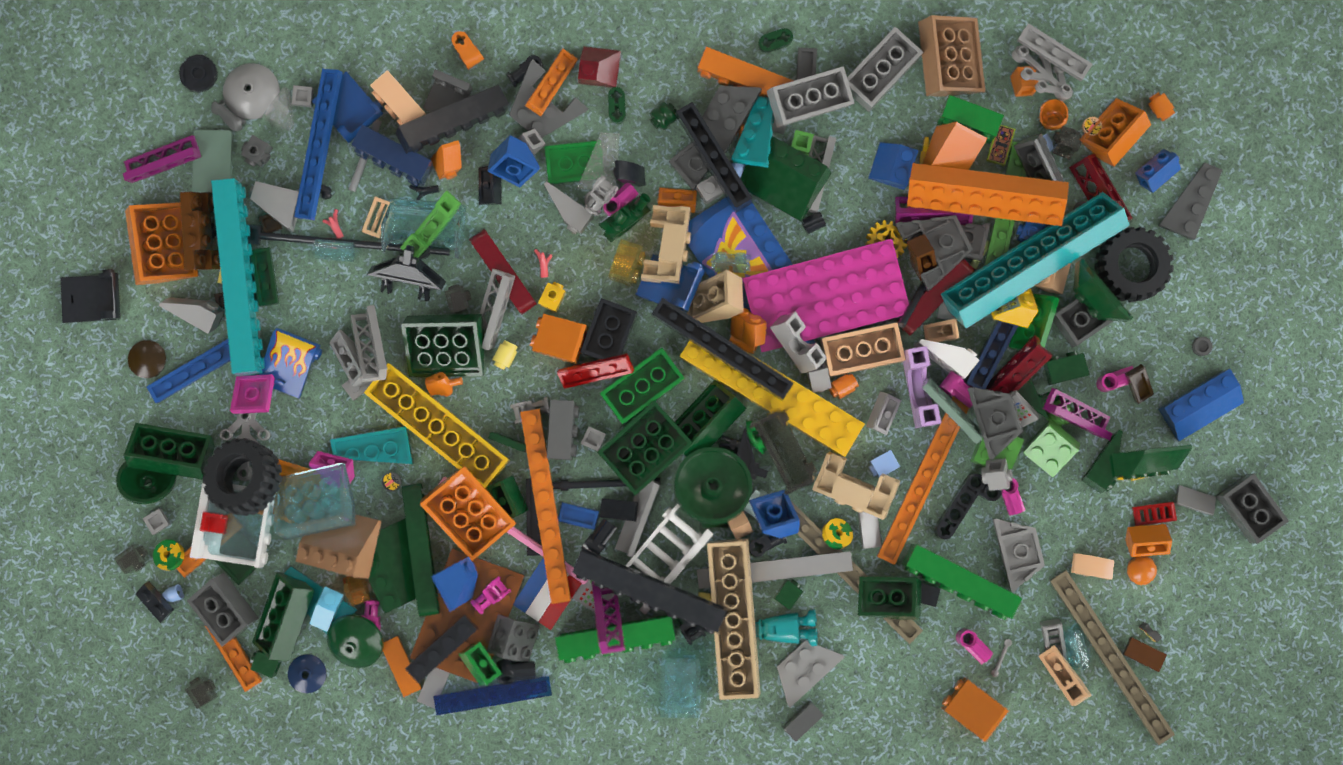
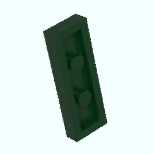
[251,247,279,307]

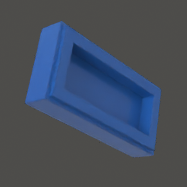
[558,502,599,530]

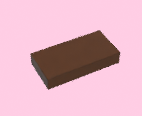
[1123,637,1167,672]

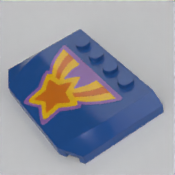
[688,197,793,312]

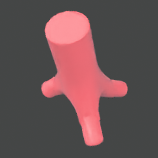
[323,209,344,239]
[534,249,553,278]

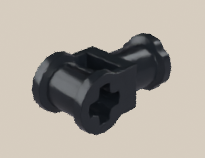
[506,55,543,88]
[749,535,787,557]
[677,617,706,646]

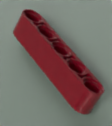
[469,229,537,315]
[896,259,976,336]

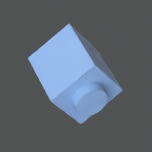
[868,450,900,478]

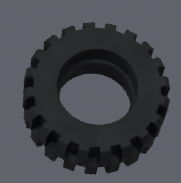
[1095,227,1174,302]
[203,438,282,516]

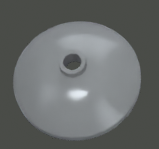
[223,63,280,120]

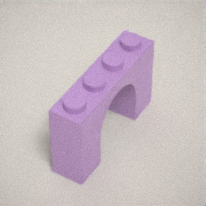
[903,346,941,429]

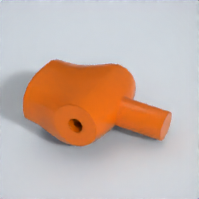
[425,372,463,397]

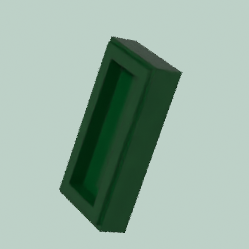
[488,432,526,452]

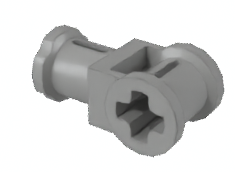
[585,175,618,216]
[510,397,550,424]

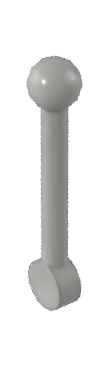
[991,639,1012,677]

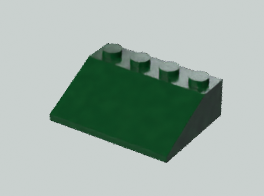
[740,136,832,222]
[401,314,484,377]
[597,400,693,496]
[368,519,416,614]

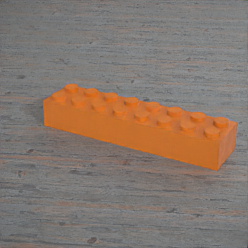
[907,163,1069,226]

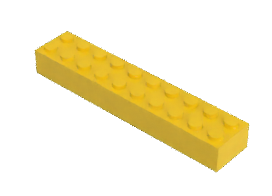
[680,341,865,457]

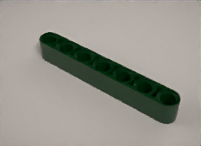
[402,483,440,617]

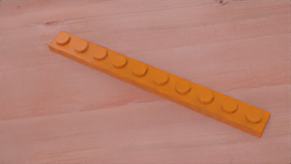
[877,396,969,565]
[520,409,571,604]

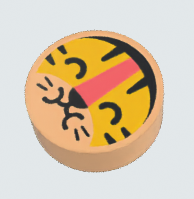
[1082,117,1102,136]

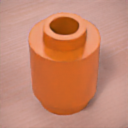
[1148,92,1175,122]
[829,373,859,399]

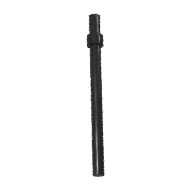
[552,478,661,491]

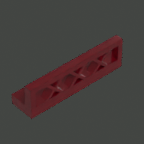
[1069,153,1133,221]
[986,336,1052,393]

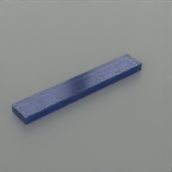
[433,676,552,716]

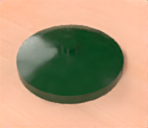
[674,447,752,524]

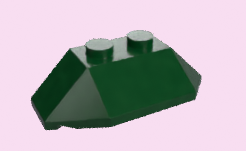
[1073,258,1134,322]

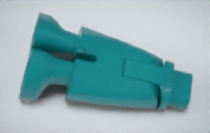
[755,609,818,646]

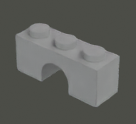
[770,311,827,374]

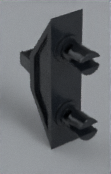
[367,245,446,301]
[719,428,768,480]

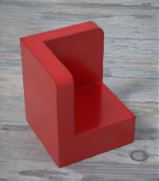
[200,512,229,534]

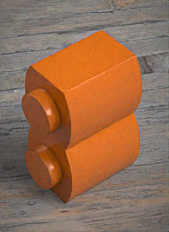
[730,308,767,347]

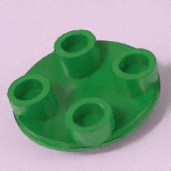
[746,420,769,455]

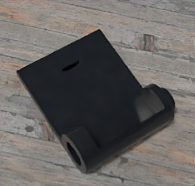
[60,269,121,323]

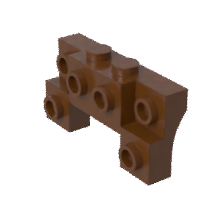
[180,192,220,270]

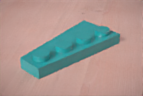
[731,96,774,167]
[330,427,413,464]
[283,566,358,635]

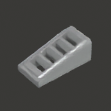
[1040,619,1067,659]

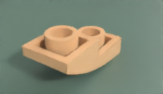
[1071,553,1114,580]

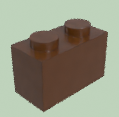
[907,234,937,281]

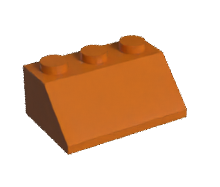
[1079,98,1151,167]

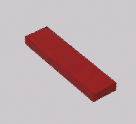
[557,354,634,389]

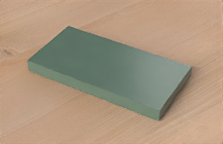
[192,130,233,193]
[922,377,982,444]

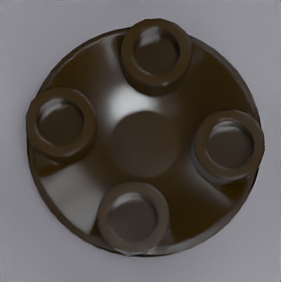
[128,340,166,378]

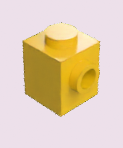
[538,282,566,313]

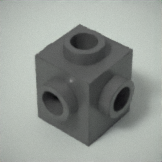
[241,135,273,167]

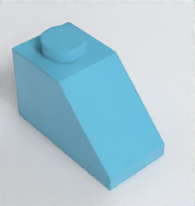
[310,587,344,632]

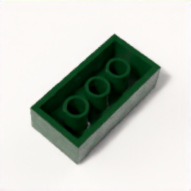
[123,423,215,480]

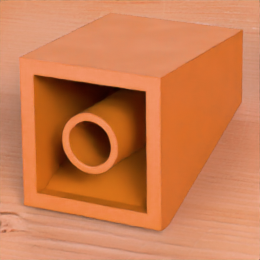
[923,122,987,170]
[530,313,588,365]
[942,678,1009,742]

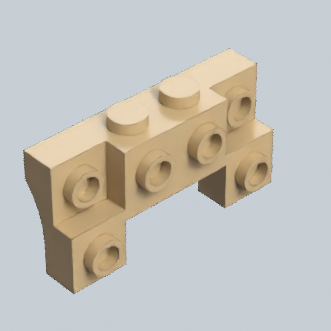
[641,205,691,284]
[812,451,900,520]

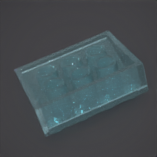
[274,463,356,540]

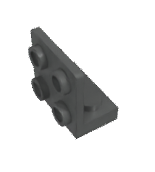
[423,69,473,112]
[487,614,540,662]

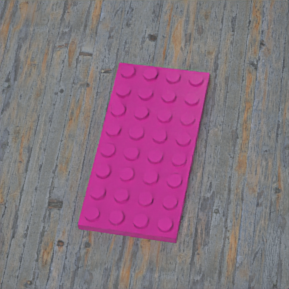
[742,239,909,352]

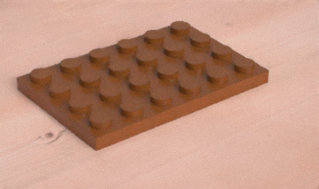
[410,548,524,683]

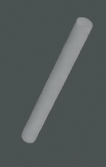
[348,120,382,192]

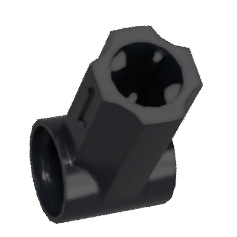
[581,519,617,555]
[496,659,535,685]

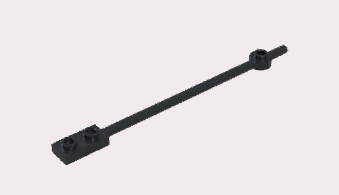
[246,224,450,259]

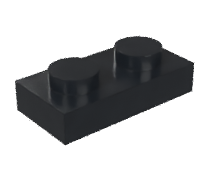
[135,581,174,623]

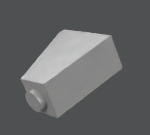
[249,181,299,232]

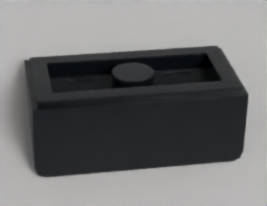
[478,166,502,205]

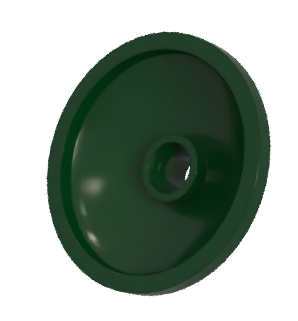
[116,461,177,504]
[327,614,384,668]

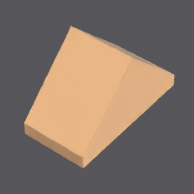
[923,319,959,342]
[727,511,753,539]

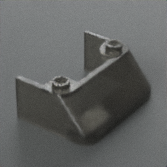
[749,408,817,495]

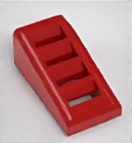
[1132,502,1177,526]

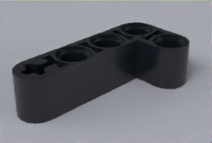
[934,473,1002,539]

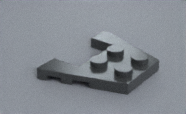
[509,59,588,138]
[895,215,973,291]

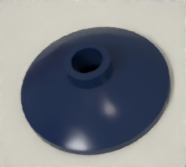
[288,654,326,693]

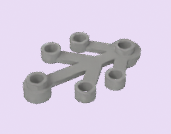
[1012,45,1073,101]
[220,413,270,481]

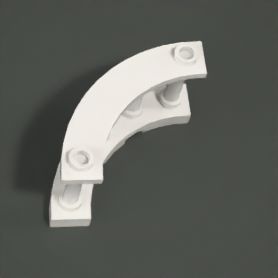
[626,504,713,614]

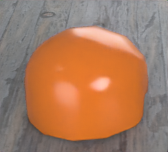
[1039,99,1068,130]
[1127,556,1157,585]

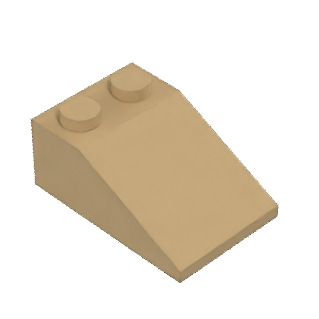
[687,270,744,323]

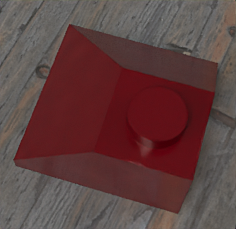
[578,46,621,88]

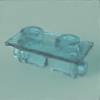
[711,252,751,273]
[1063,629,1090,670]

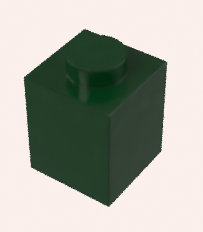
[774,579,804,610]
[250,650,282,678]

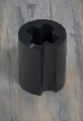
[801,212,826,234]

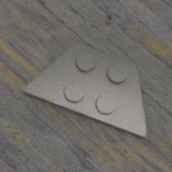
[992,519,1045,592]
[777,640,845,707]

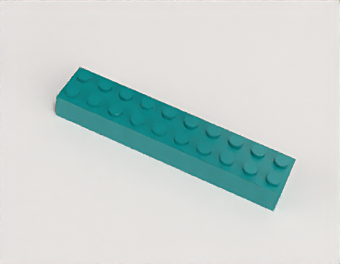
[211,178,265,376]
[941,192,1130,328]

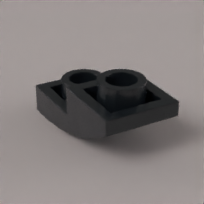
[613,160,646,187]

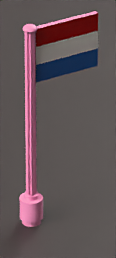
[438,476,588,630]

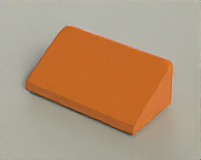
[658,187,697,213]

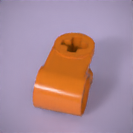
[452,31,484,70]

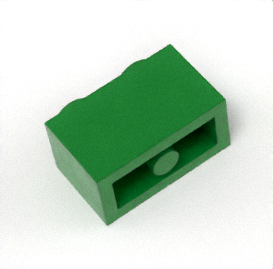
[458,642,502,686]

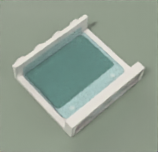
[190,482,278,568]

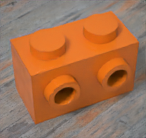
[1125,524,1172,557]

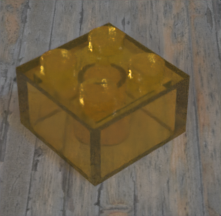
[608,239,646,287]

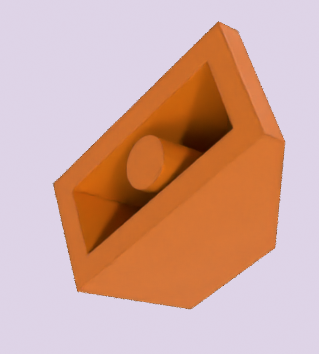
[431,140,462,180]

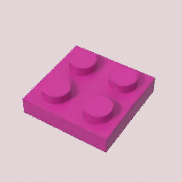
[230,374,275,414]

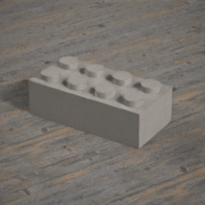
[847,27,923,112]
[767,66,855,128]

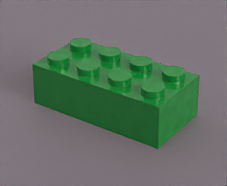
[600,348,685,425]

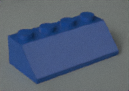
[1158,369,1244,442]

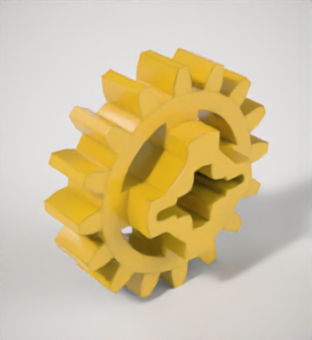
[865,220,908,259]

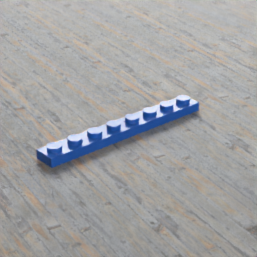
[294,69,343,221]

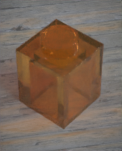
[343,576,371,607]

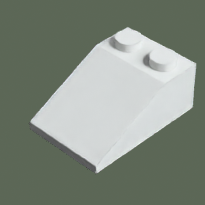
[914,339,979,379]

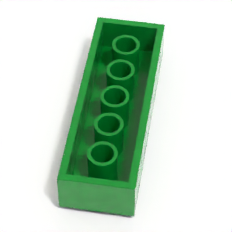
[902,544,1023,620]
[555,615,676,663]

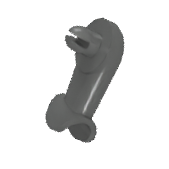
[211,100,246,132]

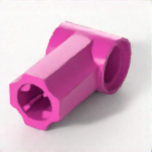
[603,183,639,216]
[1096,366,1133,392]
[939,371,973,408]
[1001,478,1025,516]
[956,628,993,665]

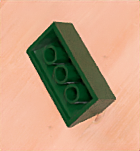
[675,380,747,457]
[1112,444,1192,480]
[252,572,314,661]

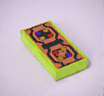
[986,125,1016,166]

